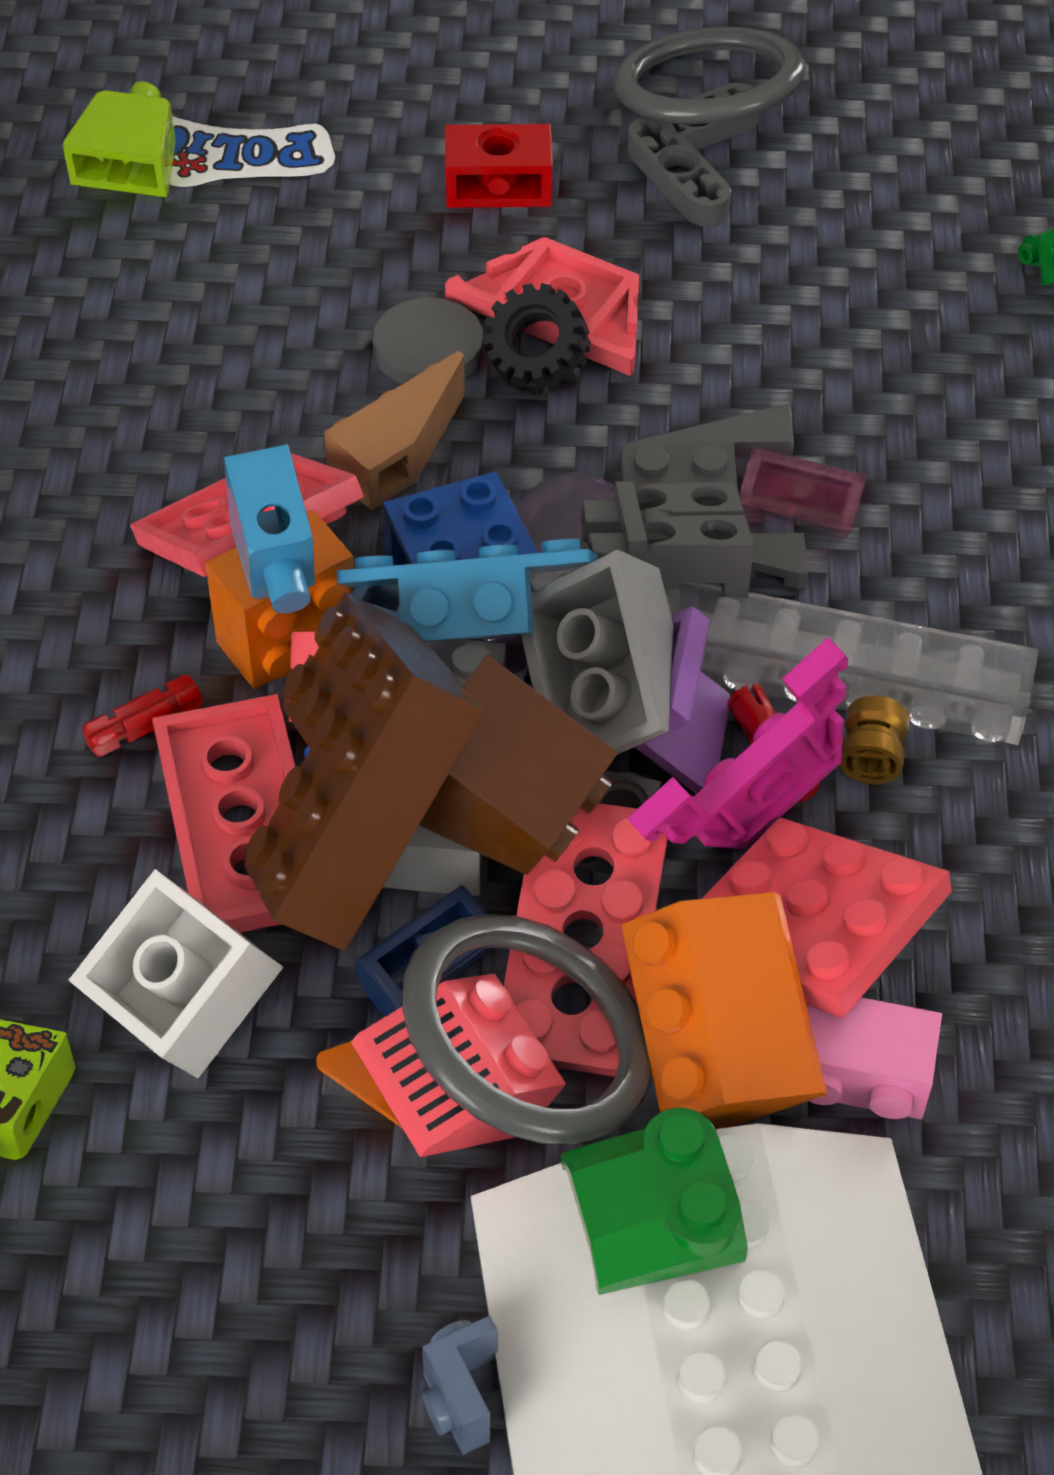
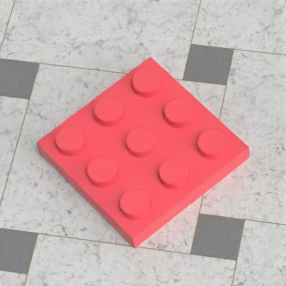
[130,453,364,577]
[702,817,952,1018]

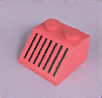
[351,973,566,1157]

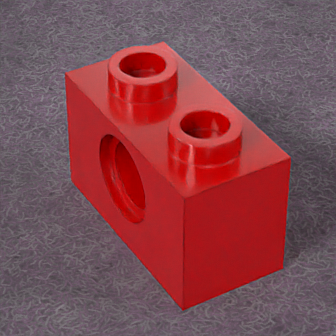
[445,124,552,208]

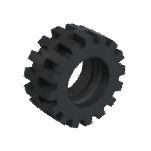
[483,283,591,394]

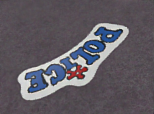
[170,116,335,187]

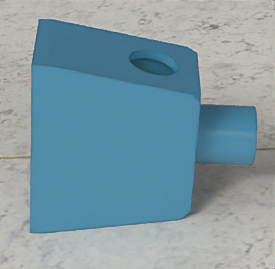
[224,444,315,613]

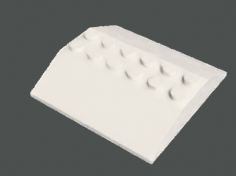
[471,1123,982,1475]

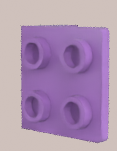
[634,606,730,794]

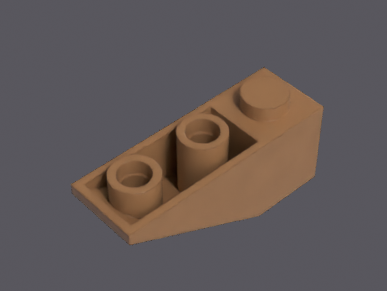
[324,350,465,511]

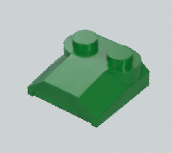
[560,1108,748,1295]

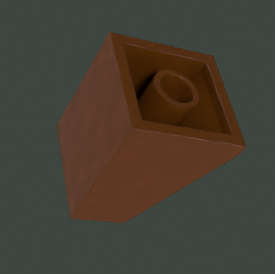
[419,654,618,875]

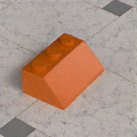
[621,892,828,1129]

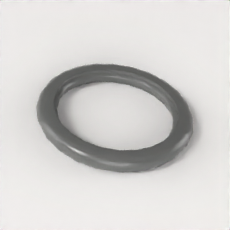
[612,26,806,124]
[403,914,652,1144]

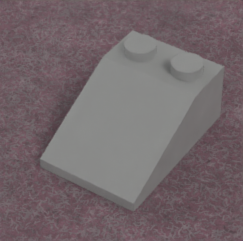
[521,549,674,754]

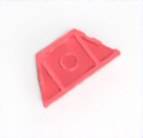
[445,237,639,376]

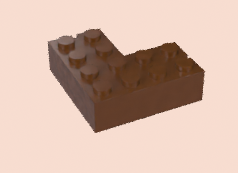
[244,592,485,951]

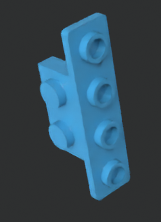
[336,539,598,643]

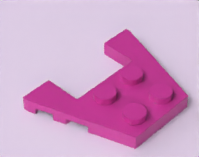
[627,637,848,850]

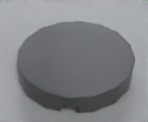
[373,297,483,384]

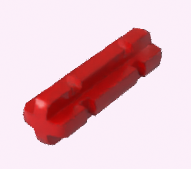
[82,674,203,757]

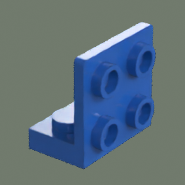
[383,471,538,566]

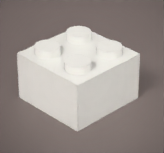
[69,869,284,1078]

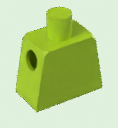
[62,81,175,197]

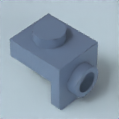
[422,1316,498,1455]

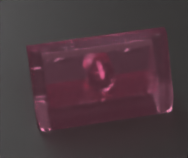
[739,447,867,533]

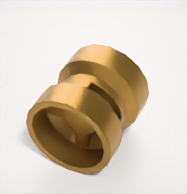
[839,695,910,785]

